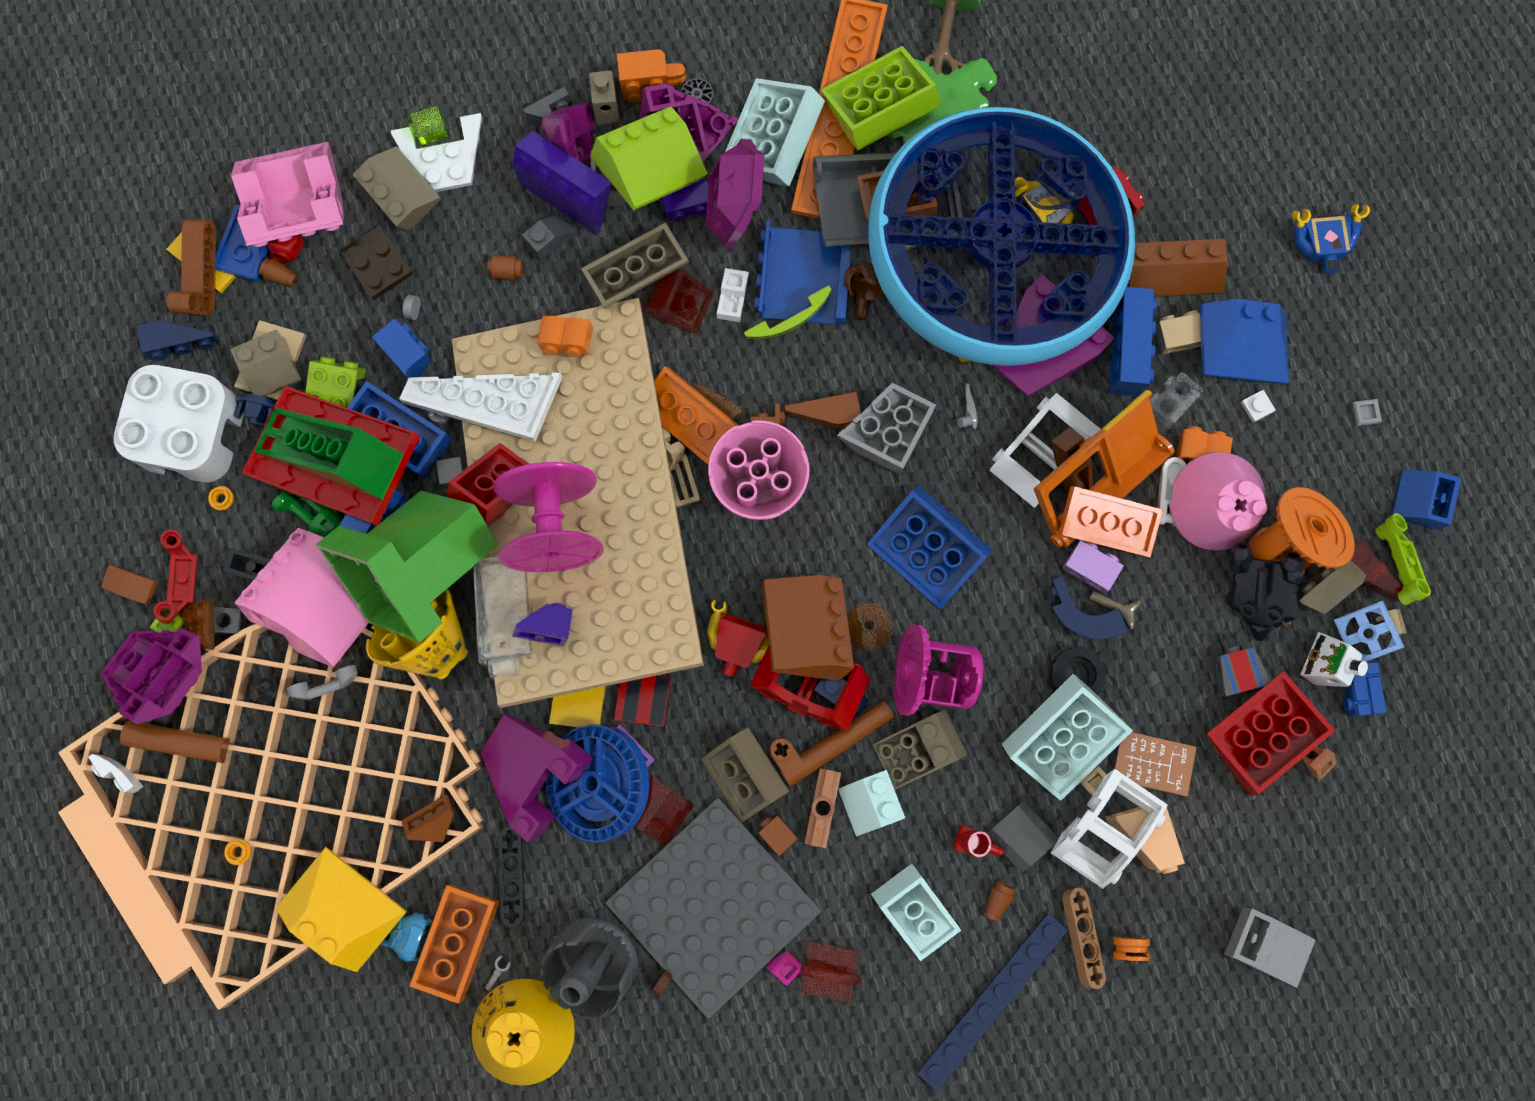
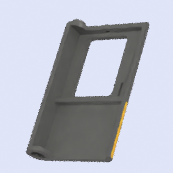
[813,149,966,246]

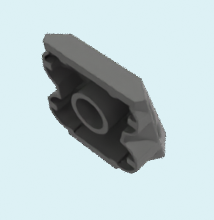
[987,801,1059,873]

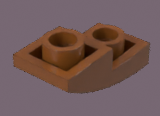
[101,564,157,605]

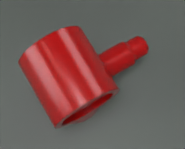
[952,825,1004,857]

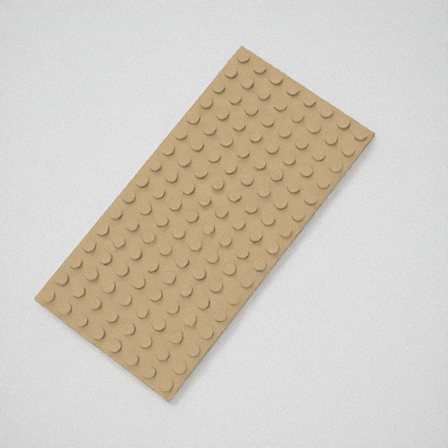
[452,298,704,708]

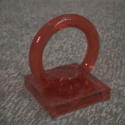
[800,941,862,1003]

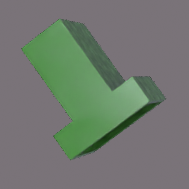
[316,491,498,643]

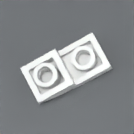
[88,754,143,793]

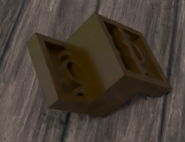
[340,225,414,300]

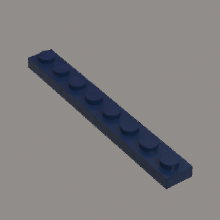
[917,912,1068,1091]

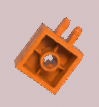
[617,49,687,103]

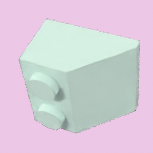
[838,770,905,836]

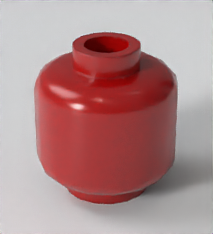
[268,234,304,263]

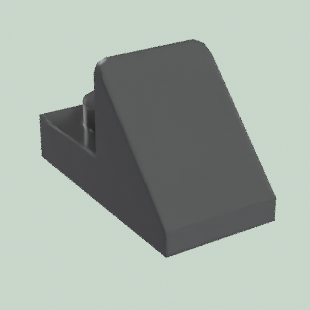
[523,87,571,126]

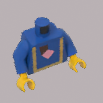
[1292,204,1370,274]

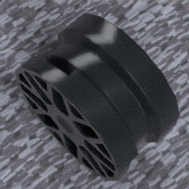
[681,78,714,106]

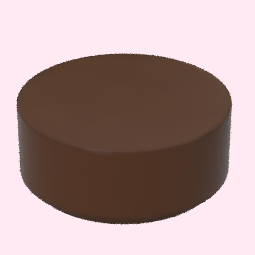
[650,969,672,996]

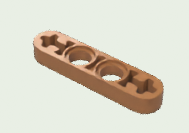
[1062,888,1106,989]

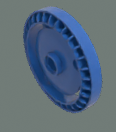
[546,724,649,842]

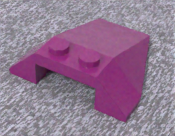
[101,629,202,724]

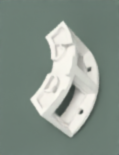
[990,393,1101,508]
[1051,769,1167,889]

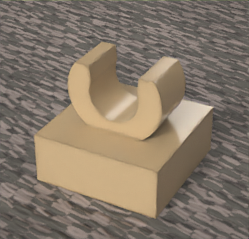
[1376,609,1407,635]

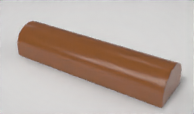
[120,721,230,763]

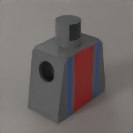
[1214,636,1271,698]

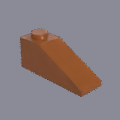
[784,392,861,430]

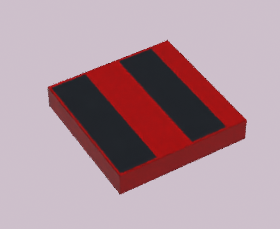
[614,675,671,727]

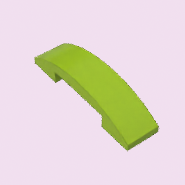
[744,285,831,340]

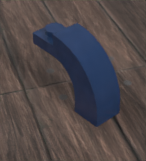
[1049,576,1128,639]

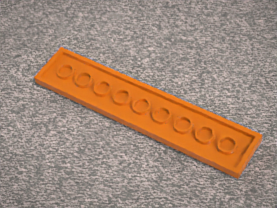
[791,0,888,219]

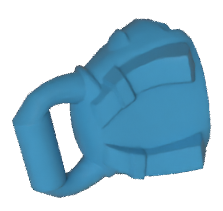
[381,913,433,963]

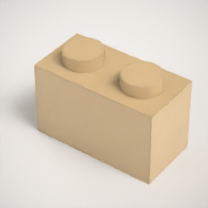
[1156,310,1201,355]

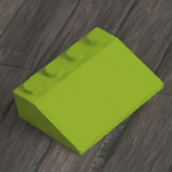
[820,46,940,151]
[590,107,708,210]

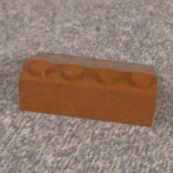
[762,575,854,681]

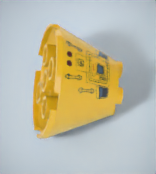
[366,589,468,679]
[472,979,575,1086]

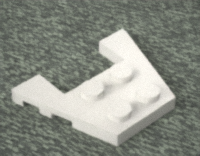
[391,113,482,192]

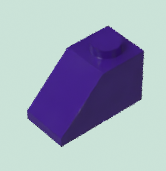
[512,603,573,647]

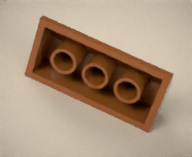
[1127,239,1228,297]

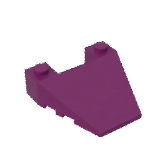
[991,274,1115,397]
[480,714,593,842]

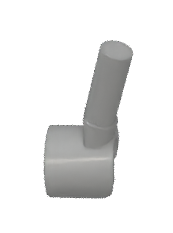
[484,956,511,991]

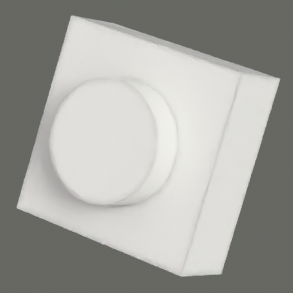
[1240,390,1276,423]

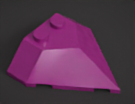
[640,83,739,162]
[541,102,595,168]

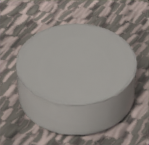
[402,295,421,320]

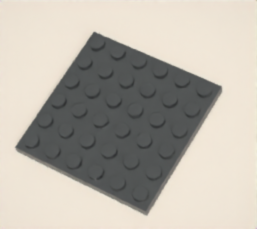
[605,798,822,1019]

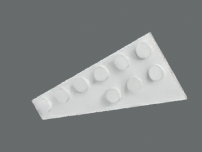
[399,372,563,442]

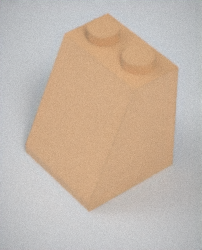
[1106,802,1184,874]

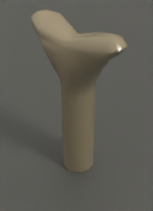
[1089,591,1141,630]

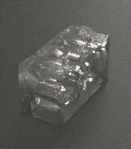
[1150,372,1204,430]

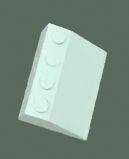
[725,78,825,187]
[1002,674,1133,801]

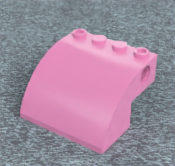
[231,142,344,247]
[235,528,368,667]

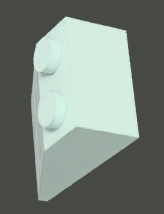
[871,863,961,961]

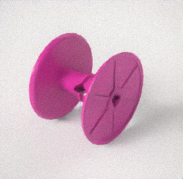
[493,462,604,572]

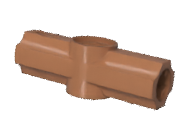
[804,768,841,848]

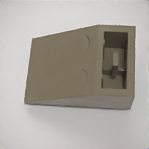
[872,710,967,790]

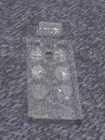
[473,556,532,678]

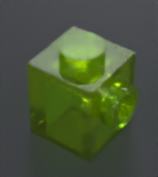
[409,106,448,145]

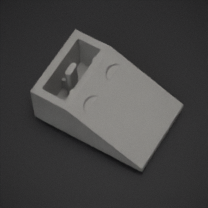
[1224,907,1315,988]

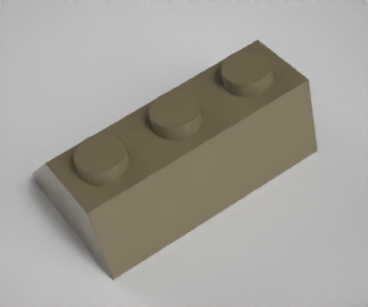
[353,146,442,231]
[701,728,789,823]

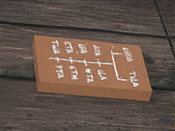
[1113,732,1196,797]

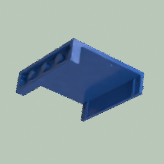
[754,220,851,325]

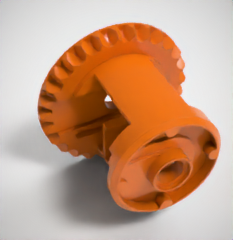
[1249,487,1355,575]

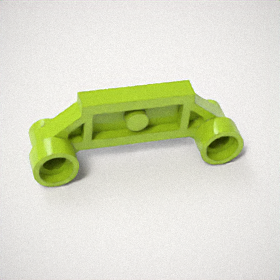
[1376,513,1431,605]

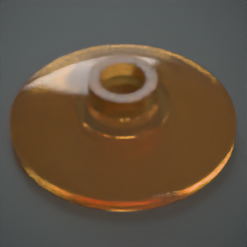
[847,602,893,651]

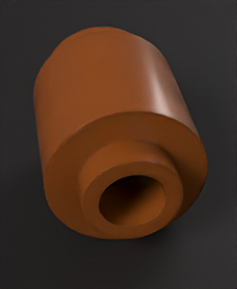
[487,255,524,280]

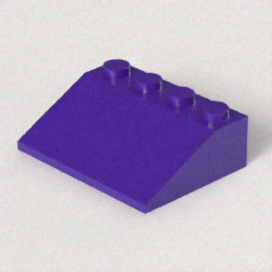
[512,131,612,235]

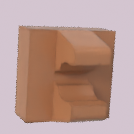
[1303,747,1336,781]

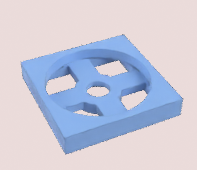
[1334,601,1404,661]

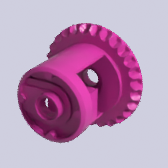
[893,624,984,716]

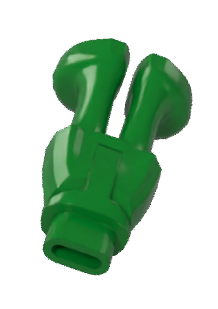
[271,492,343,537]

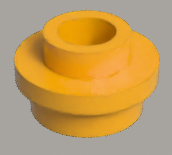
[208,486,234,511]
[224,839,251,865]

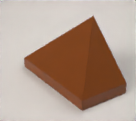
[401,795,454,842]

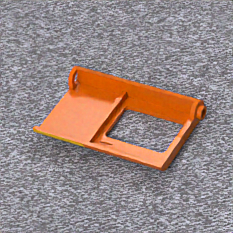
[1034,390,1175,548]

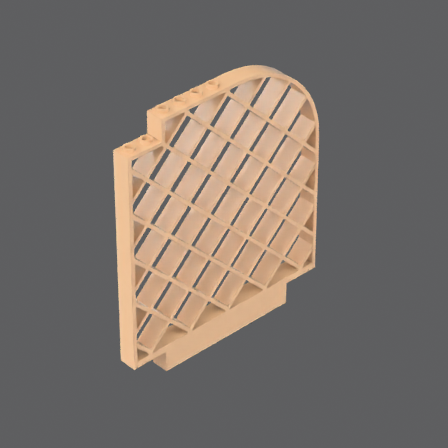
[58,624,483,1010]

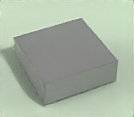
[1351,399,1382,427]
[436,457,463,486]

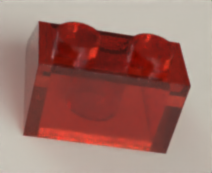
[645,269,714,335]
[635,775,694,846]

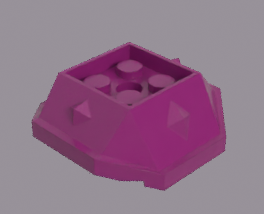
[705,138,764,249]

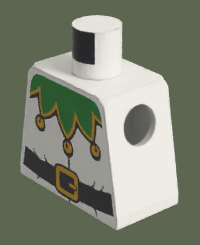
[1300,632,1368,687]

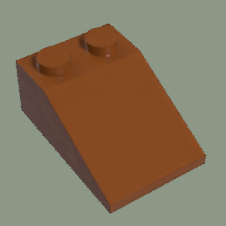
[857,163,938,223]

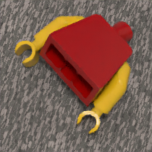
[707,600,769,676]

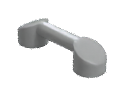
[287,665,358,700]

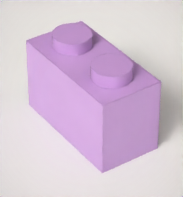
[1062,540,1124,594]

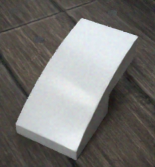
[717,268,749,322]

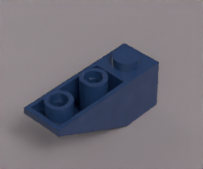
[136,320,220,361]

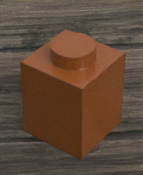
[759,816,798,856]

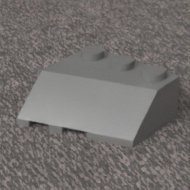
[837,383,936,475]

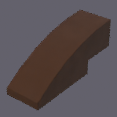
[1052,427,1093,494]

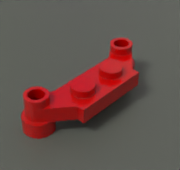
[154,530,198,624]

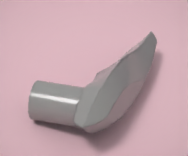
[957,383,978,429]

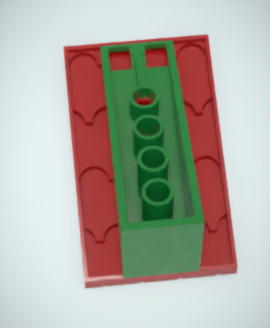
[242,386,420,526]

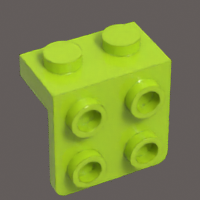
[305,356,366,408]

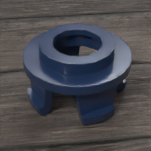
[234,394,275,427]

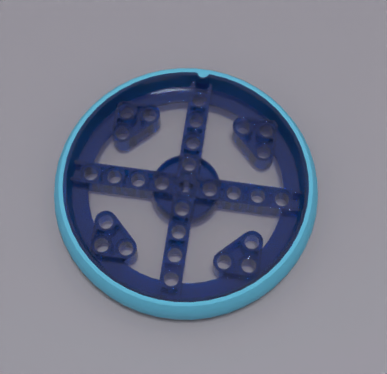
[868,107,1135,366]

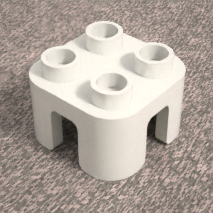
[114,365,244,482]

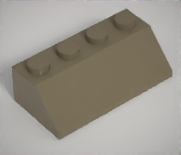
[581,223,689,309]

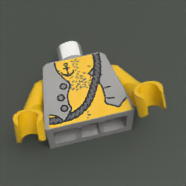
[1010,177,1080,242]

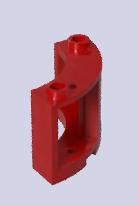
[750,646,871,731]

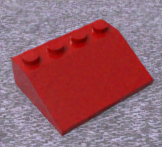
[1206,671,1336,796]

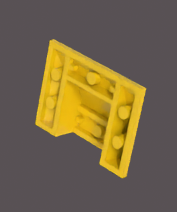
[276,847,407,972]

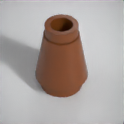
[259,257,298,287]
[984,881,1016,921]

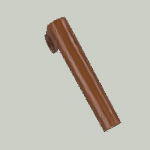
[769,701,894,788]

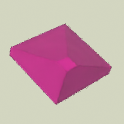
[765,951,804,986]

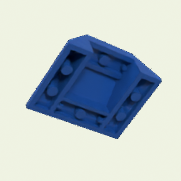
[1200,299,1289,384]

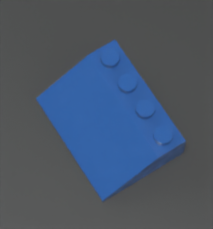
[867,486,993,609]

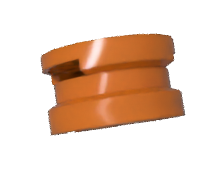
[1113,937,1150,961]

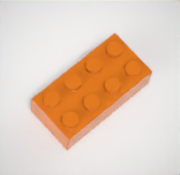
[410,884,500,1004]

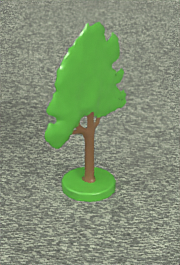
[888,0,997,151]

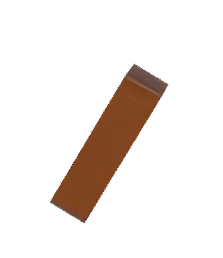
[166,219,216,315]

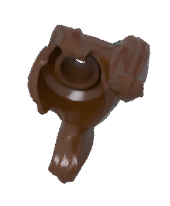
[844,262,900,320]

